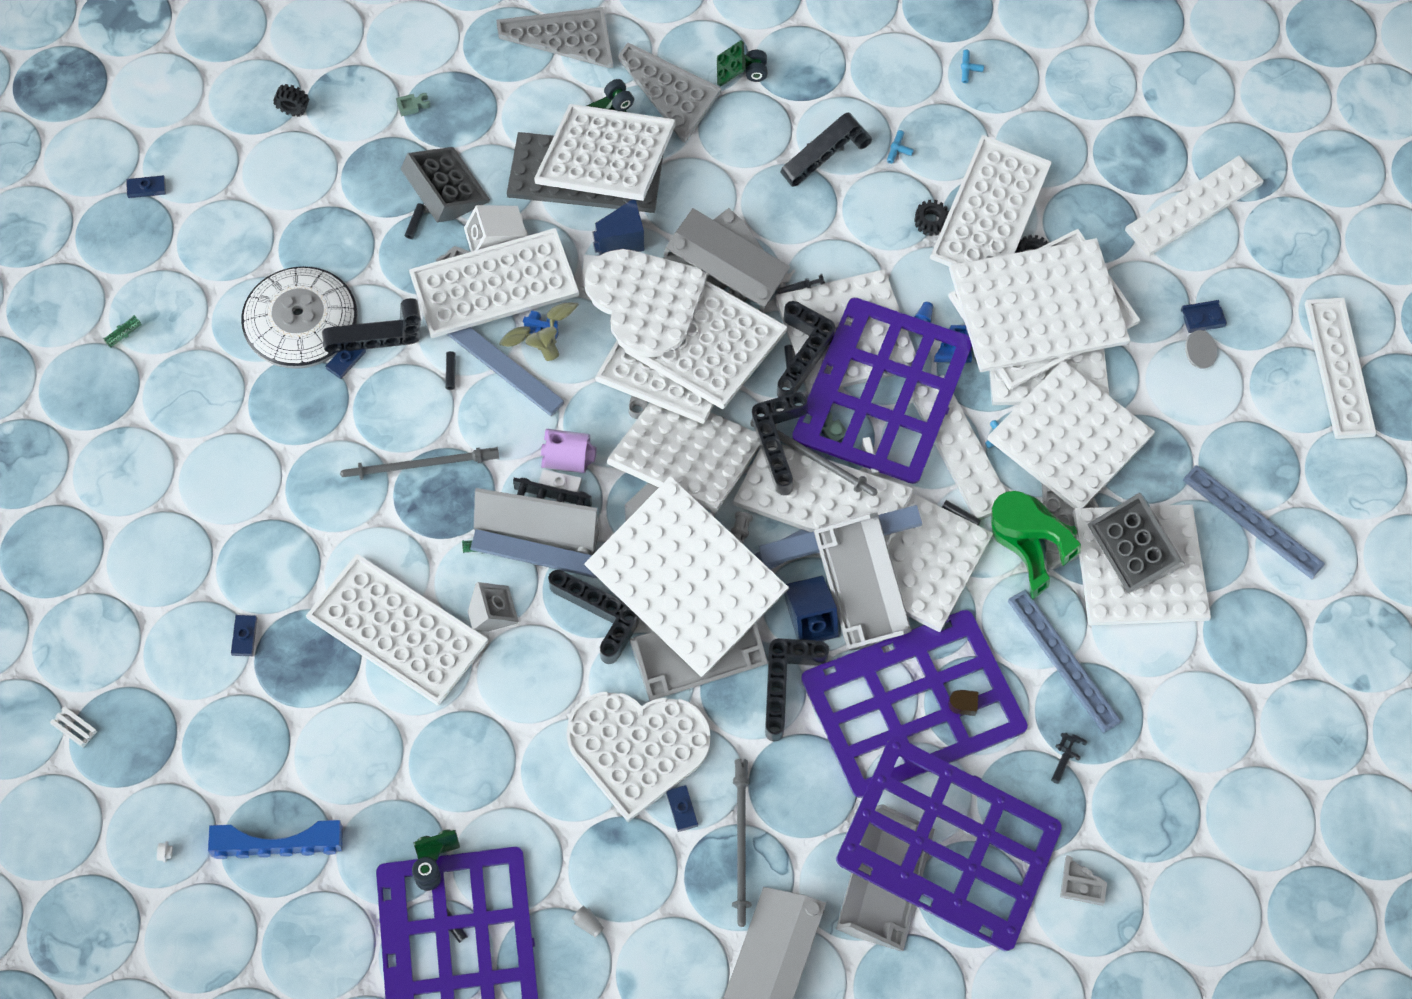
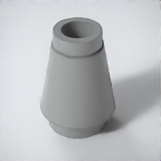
[572,905,604,938]

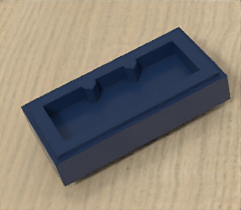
[126,175,166,198]
[325,349,366,379]
[231,615,257,657]
[666,785,698,832]

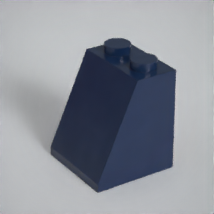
[592,199,644,256]
[784,575,839,641]

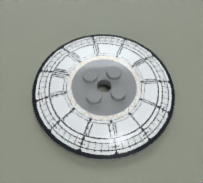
[241,266,358,369]

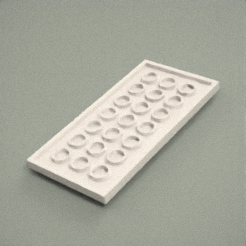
[930,135,1052,266]
[409,228,579,338]
[733,444,913,546]
[306,554,489,706]

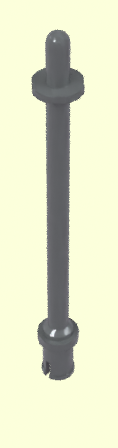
[750,415,878,496]
[340,446,499,480]
[732,759,751,927]

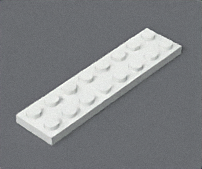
[1125,155,1264,256]
[1305,298,1376,439]
[911,375,1006,520]

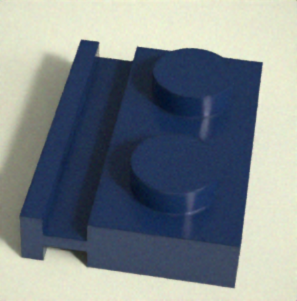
[1181,300,1227,333]

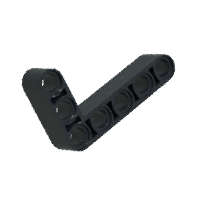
[780,112,872,187]
[322,298,421,353]
[777,301,835,397]
[752,392,808,496]
[548,569,639,664]
[765,638,829,742]

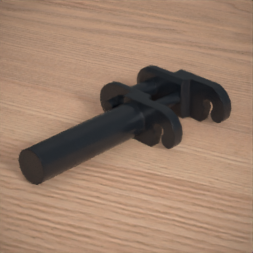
[777,273,825,294]
[1051,733,1087,784]

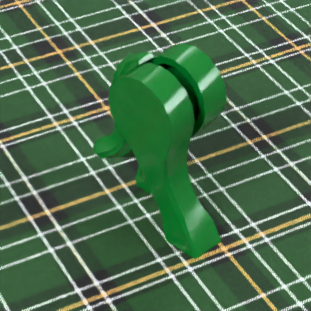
[991,491,1081,599]

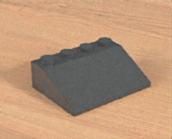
[401,147,490,223]
[1087,493,1185,594]

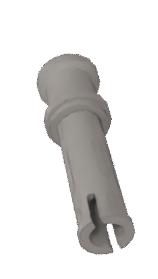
[731,512,753,544]

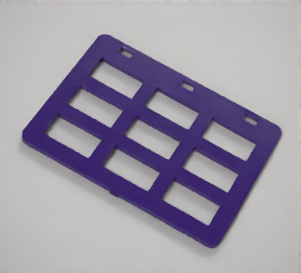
[792,298,972,484]
[801,610,1028,798]
[836,737,1062,951]
[376,847,538,999]

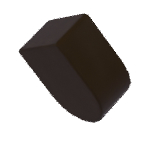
[948,690,979,716]

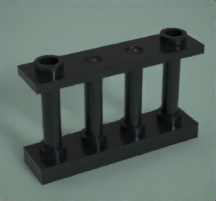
[513,477,592,507]

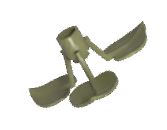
[499,302,579,361]

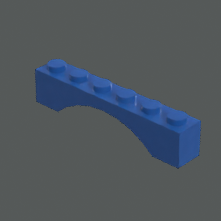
[208,820,343,859]

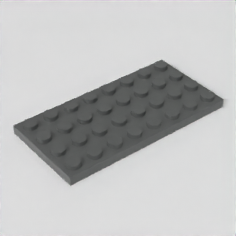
[506,132,664,213]

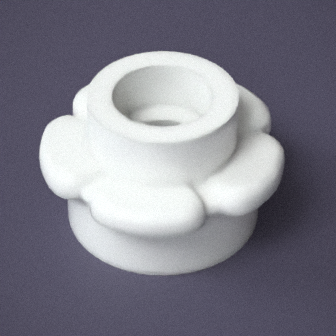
[157,841,173,863]

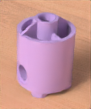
[541,429,596,473]

